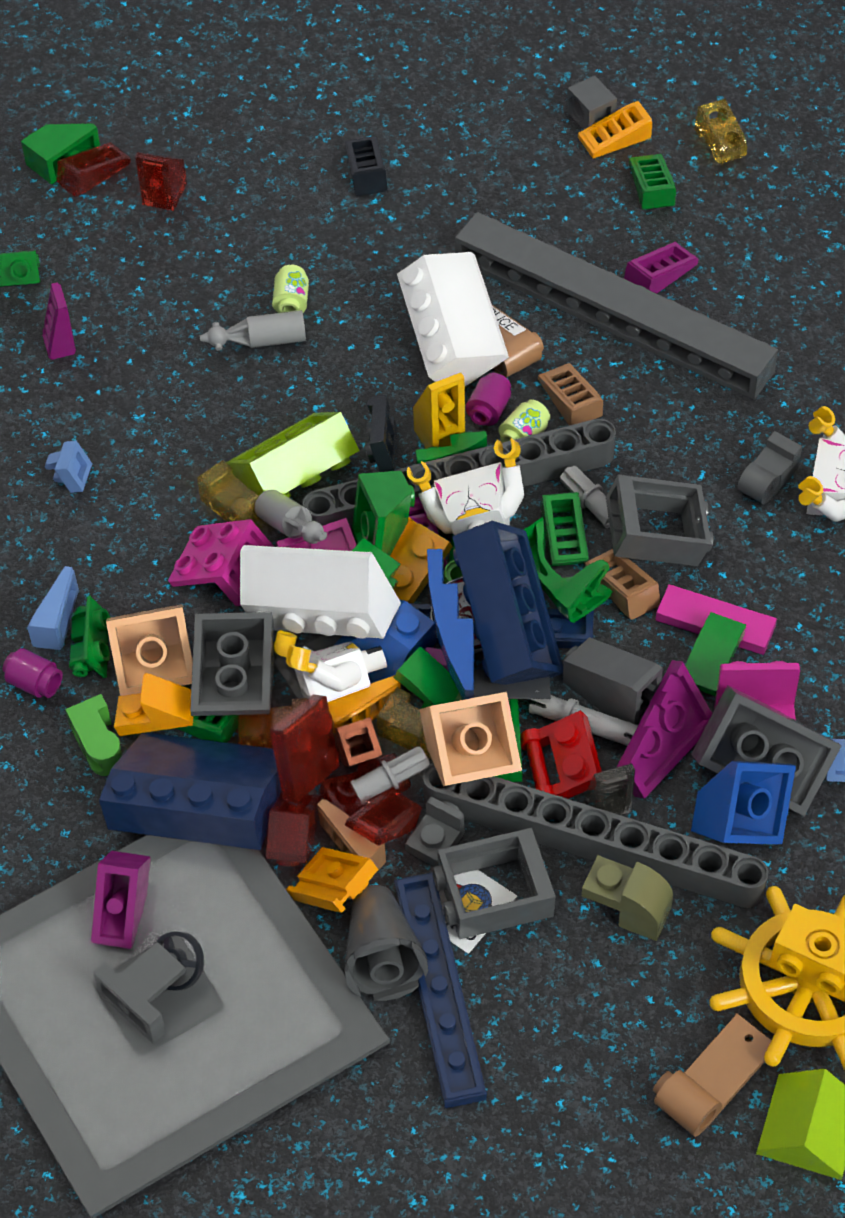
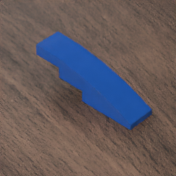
[427,549,474,700]

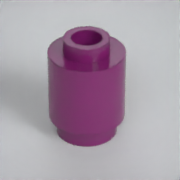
[465,373,511,426]
[3,648,63,698]

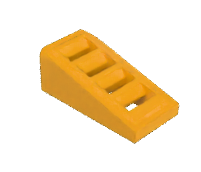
[578,101,652,159]
[325,675,401,735]

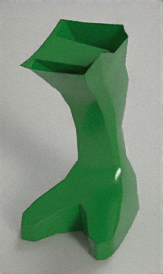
[523,517,613,623]

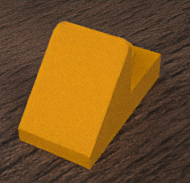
[114,673,194,736]

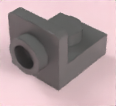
[405,797,465,867]

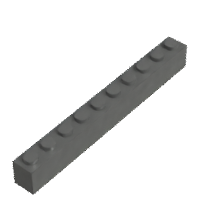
[455,212,778,400]

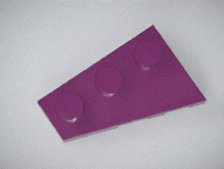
[617,660,712,799]

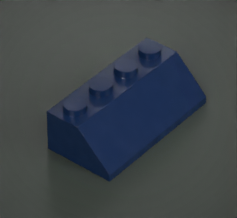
[452,521,563,685]

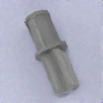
[560,466,610,528]
[350,747,430,804]

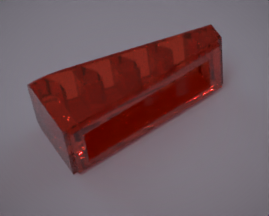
[57,142,131,197]
[345,788,422,846]

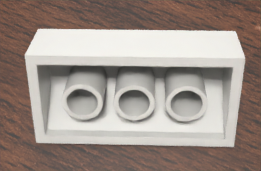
[397,252,509,386]
[240,545,401,639]

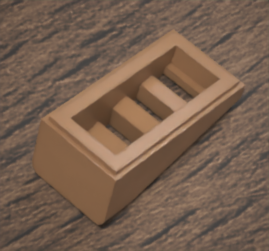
[538,363,603,426]
[585,549,660,620]
[317,799,386,876]

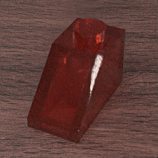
[135,152,187,211]
[266,792,322,867]

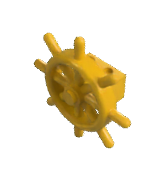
[709,886,845,1070]

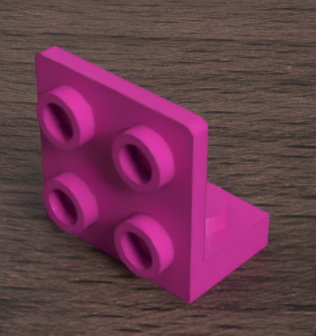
[168,519,274,606]
[714,661,800,720]

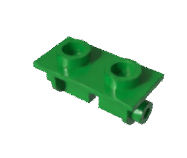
[0,250,40,286]
[69,596,111,678]

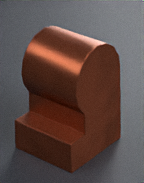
[333,717,382,766]

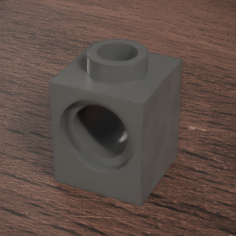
[567,76,617,130]

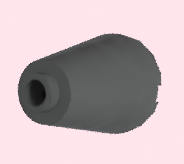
[344,885,428,1001]

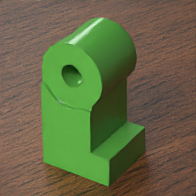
[65,694,123,776]

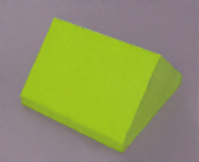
[756,1069,845,1180]

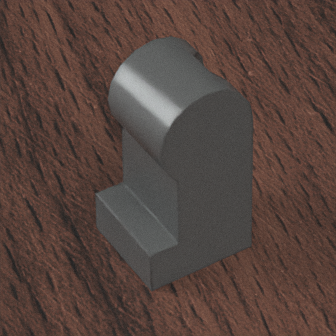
[737,431,802,505]

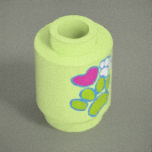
[272,265,309,313]
[499,400,550,443]

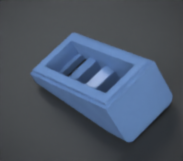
[27,566,79,650]

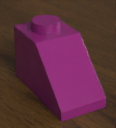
[91,851,151,949]

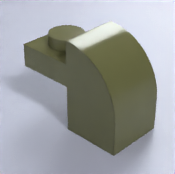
[581,855,673,941]

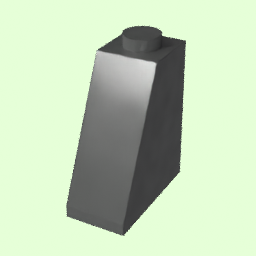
[563,637,663,725]

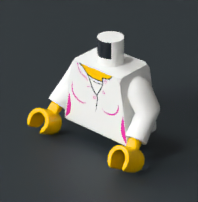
[798,406,845,522]
[407,438,524,535]
[274,630,387,707]

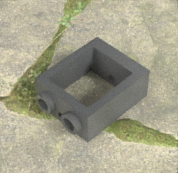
[606,475,714,566]
[432,828,556,939]

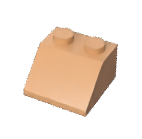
[106,604,193,696]
[419,692,522,786]

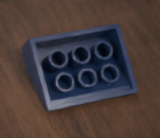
[99,733,293,850]

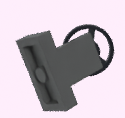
[93,931,204,1044]

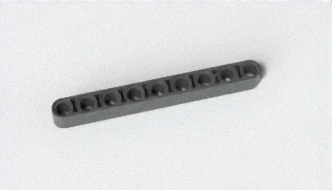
[303,419,616,531]
[422,763,769,908]

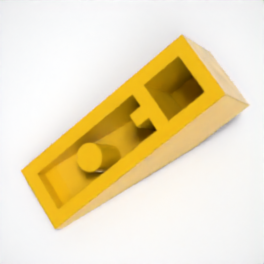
[413,372,465,449]

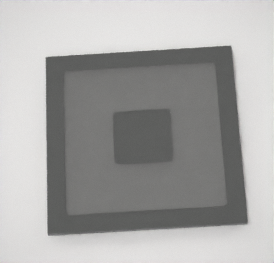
[0,835,390,1218]

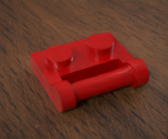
[520,710,605,799]

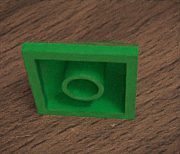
[352,471,415,556]

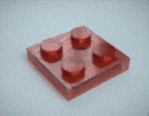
[269,694,340,803]

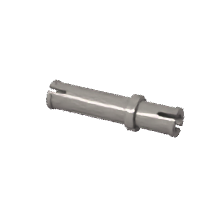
[529,690,638,746]

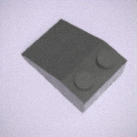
[190,612,275,716]
[691,685,842,816]

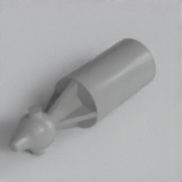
[200,310,306,350]
[255,489,327,544]

